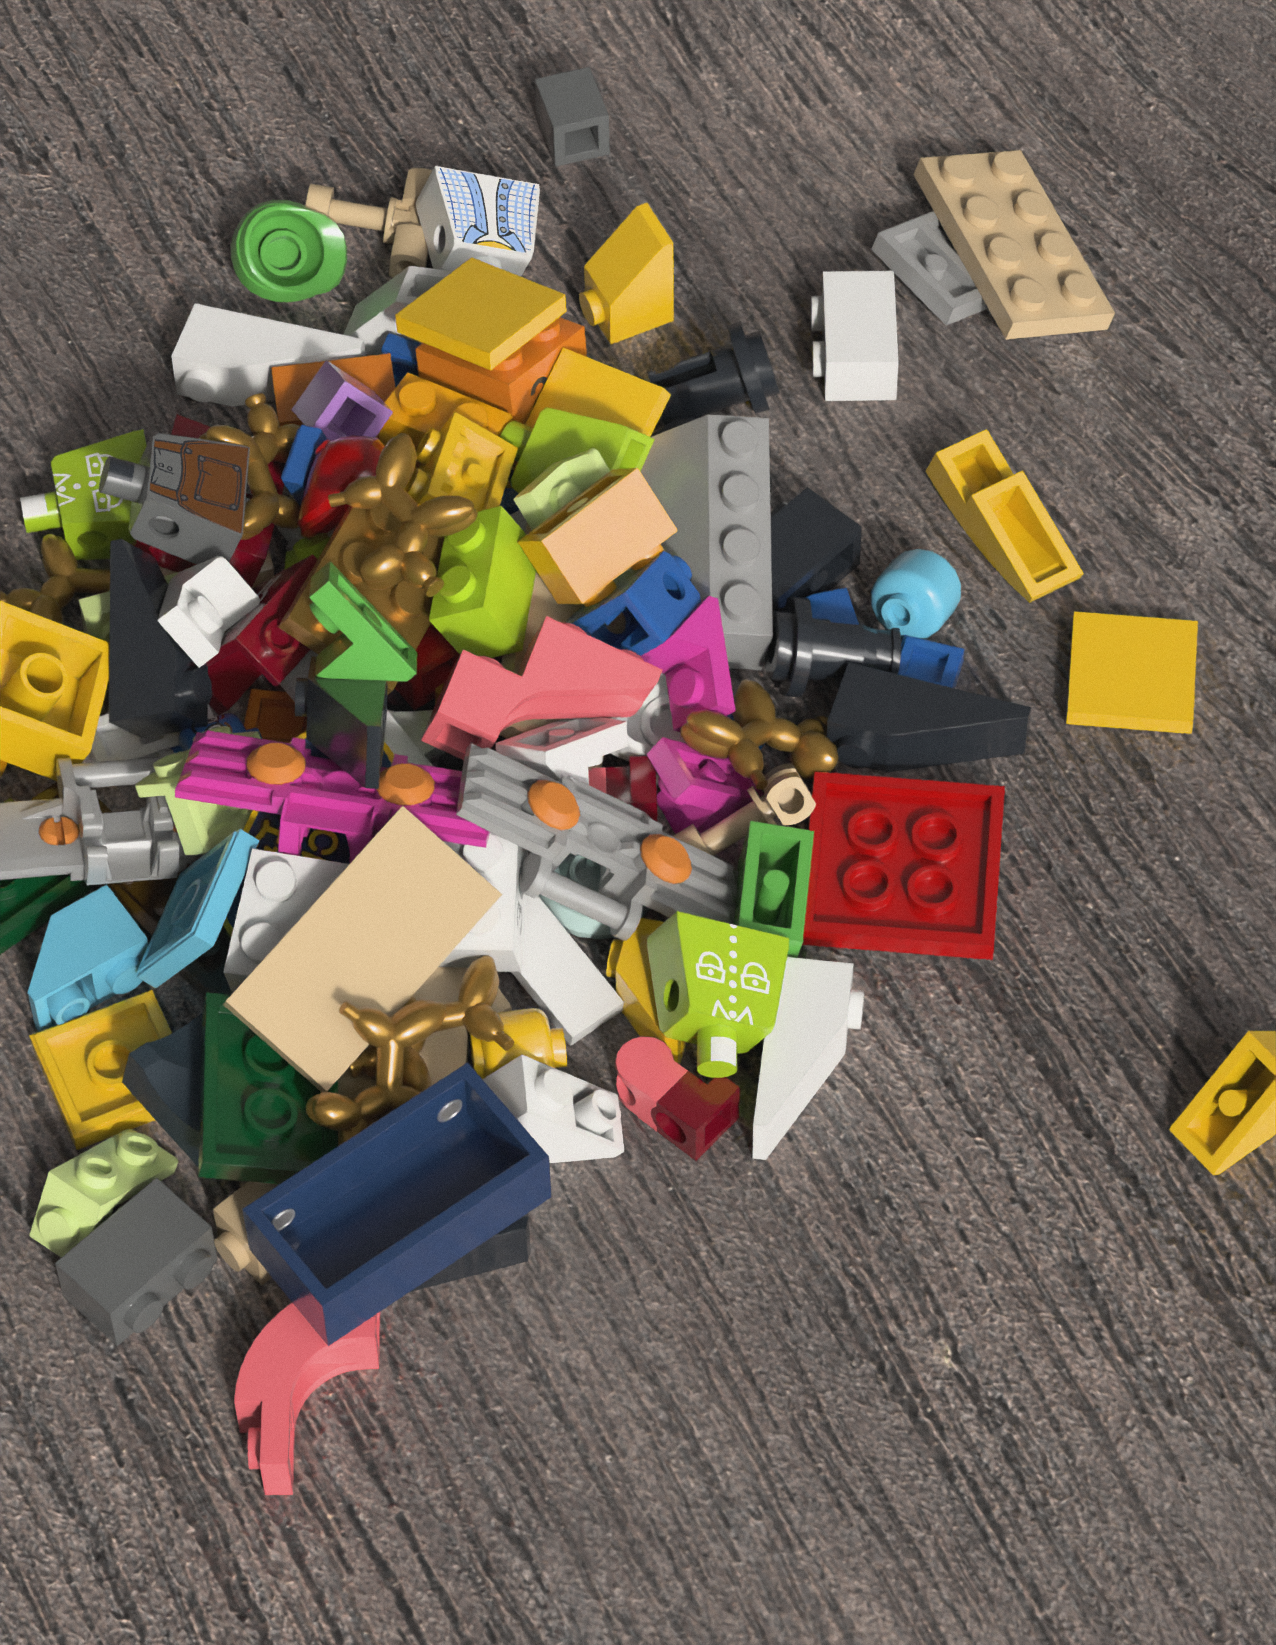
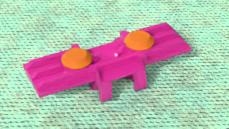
[175,730,491,863]

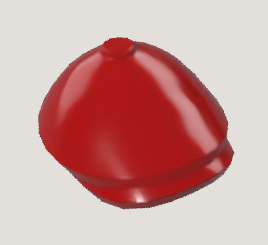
[296,435,385,539]

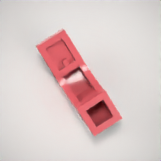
[234,1302,381,1495]

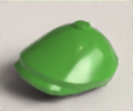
[231,200,347,302]

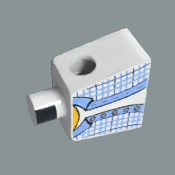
[416,166,540,277]

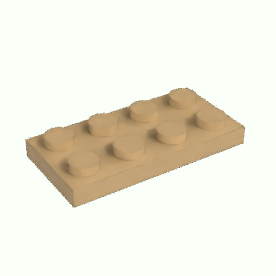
[914,150,1115,340]

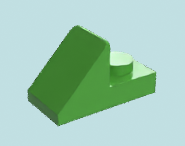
[309,561,417,682]

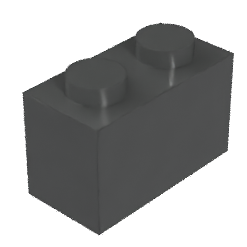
[55,1178,218,1346]

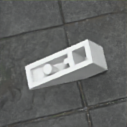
[171,303,366,406]
[753,957,864,1160]

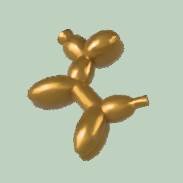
[199,393,301,540]
[328,433,478,597]
[0,534,135,625]
[680,679,839,790]
[350,955,514,1092]
[306,1000,447,1146]

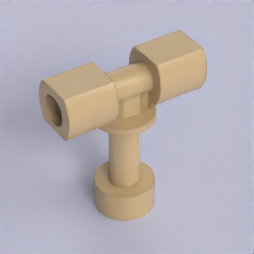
[306,168,433,278]
[673,764,816,856]

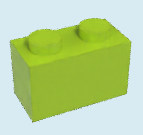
[429,506,536,658]

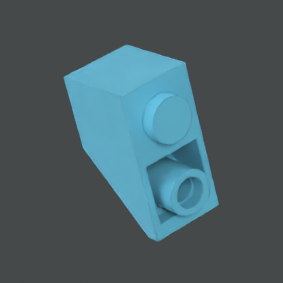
[27,884,148,1032]

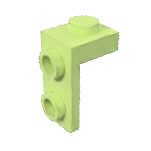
[29,1129,178,1258]

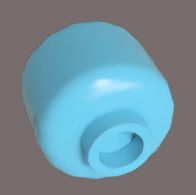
[871,548,961,639]

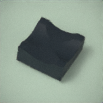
[122,991,233,1167]

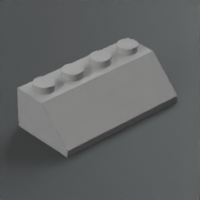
[641,414,773,670]

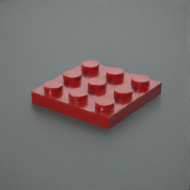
[802,771,1005,960]

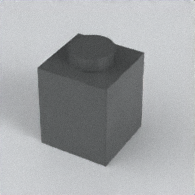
[535,67,610,167]

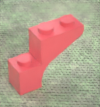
[421,616,662,760]

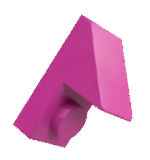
[641,596,735,733]
[646,737,764,834]

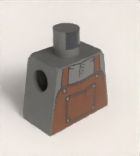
[99,433,250,565]

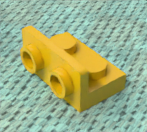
[404,412,518,512]

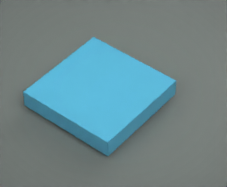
[137,829,259,988]

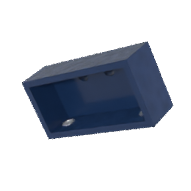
[242,1062,552,1346]

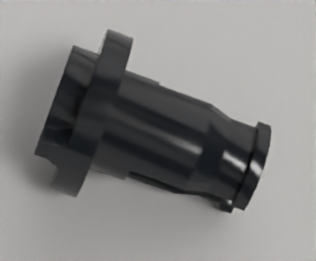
[647,321,780,426]
[765,597,901,698]

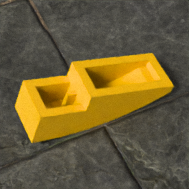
[925,429,1084,603]

